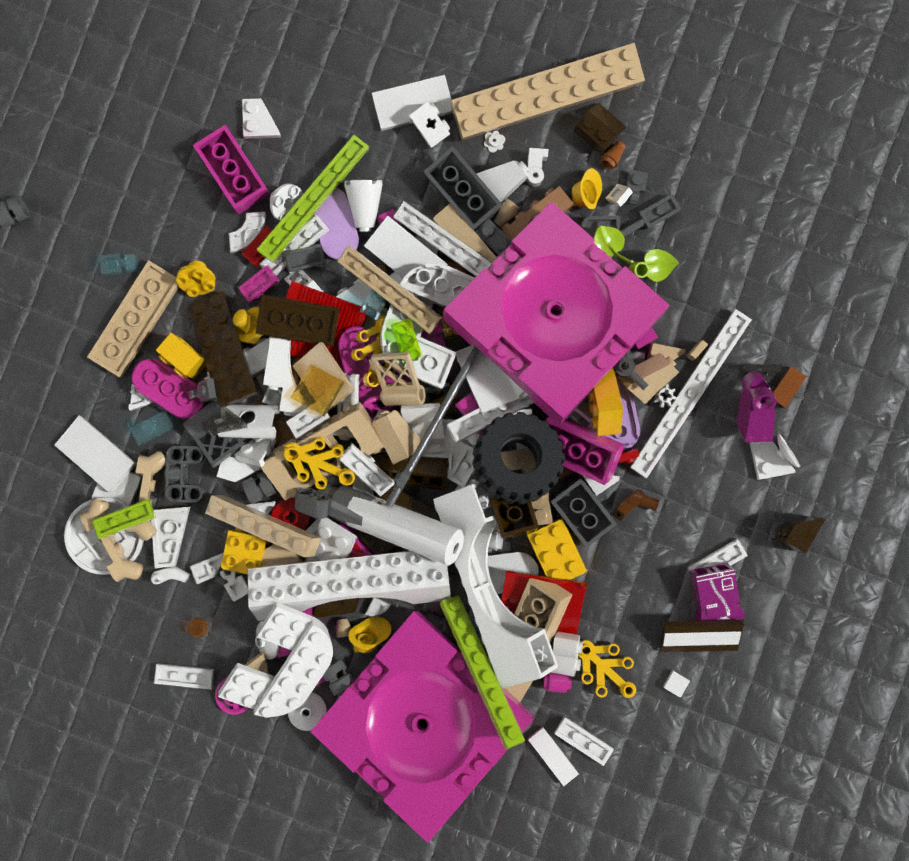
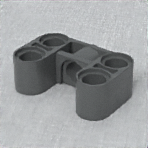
[165,446,207,503]

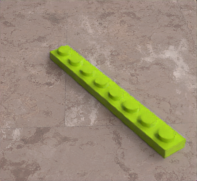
[257,135,369,263]
[440,595,525,750]

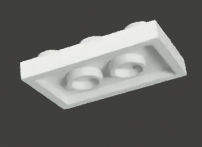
[304,518,357,563]

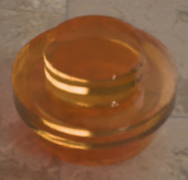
[188,618,208,638]

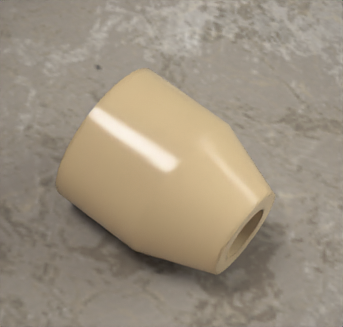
[336,619,351,638]

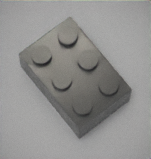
[550,478,617,548]

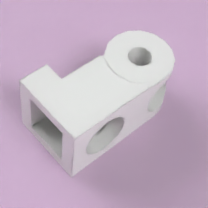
[527,148,548,187]

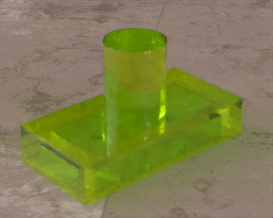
[390,319,422,363]

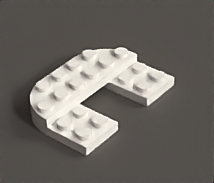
[380,263,475,389]
[218,602,333,718]

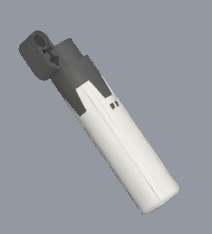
[295,483,464,566]

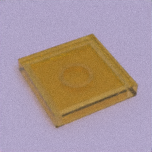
[290,364,344,417]

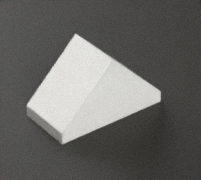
[580,474,620,496]

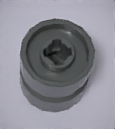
[0,194,30,228]
[242,472,277,504]
[322,658,355,696]

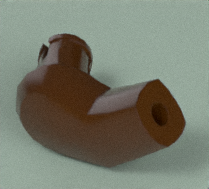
[613,490,660,521]

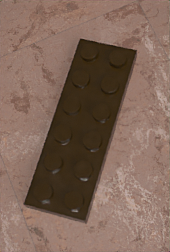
[188,291,258,408]

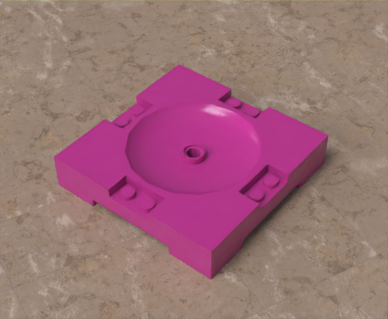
[443,201,670,425]
[310,611,535,843]

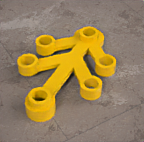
[351,315,396,387]
[283,436,355,489]
[578,640,636,698]

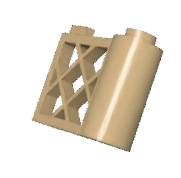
[369,352,425,406]

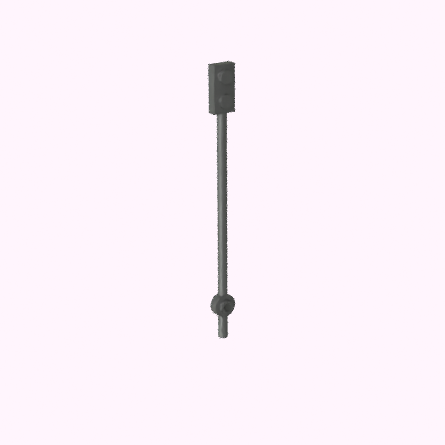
[620,194,681,237]
[475,218,649,390]
[385,346,480,508]

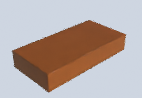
[772,366,807,408]

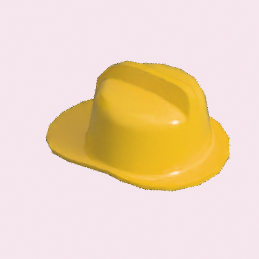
[572,168,602,210]
[348,616,392,653]

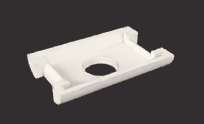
[217,404,280,439]

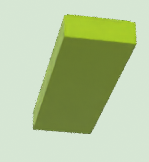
[92,499,156,539]

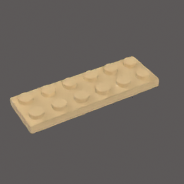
[87,260,179,378]

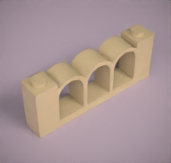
[261,402,384,500]

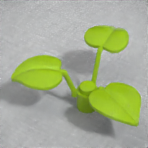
[594,225,679,282]

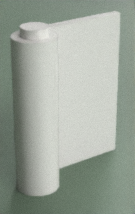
[456,345,530,414]

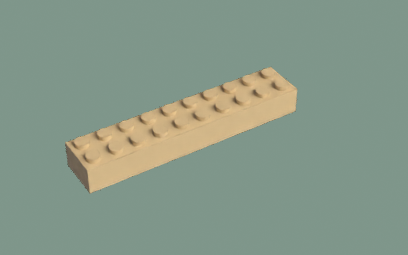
[450,43,645,141]

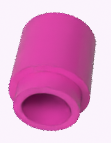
[543,672,572,693]

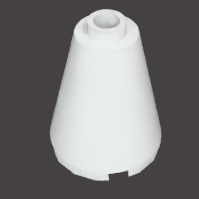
[344,180,383,232]

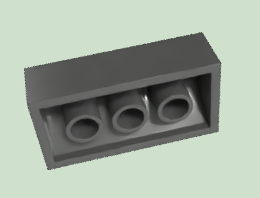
[423,146,503,232]

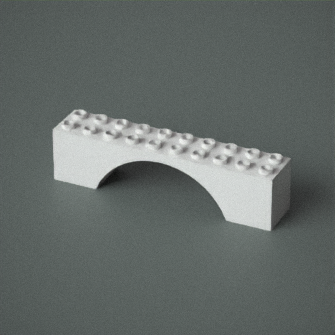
[433,482,558,689]
[248,551,451,621]

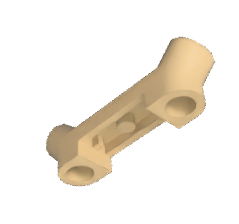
[126,451,166,541]
[80,499,143,582]

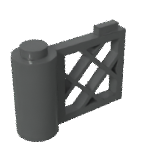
[183,400,246,468]

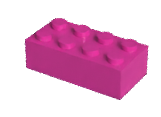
[193,125,270,214]
[546,417,625,485]

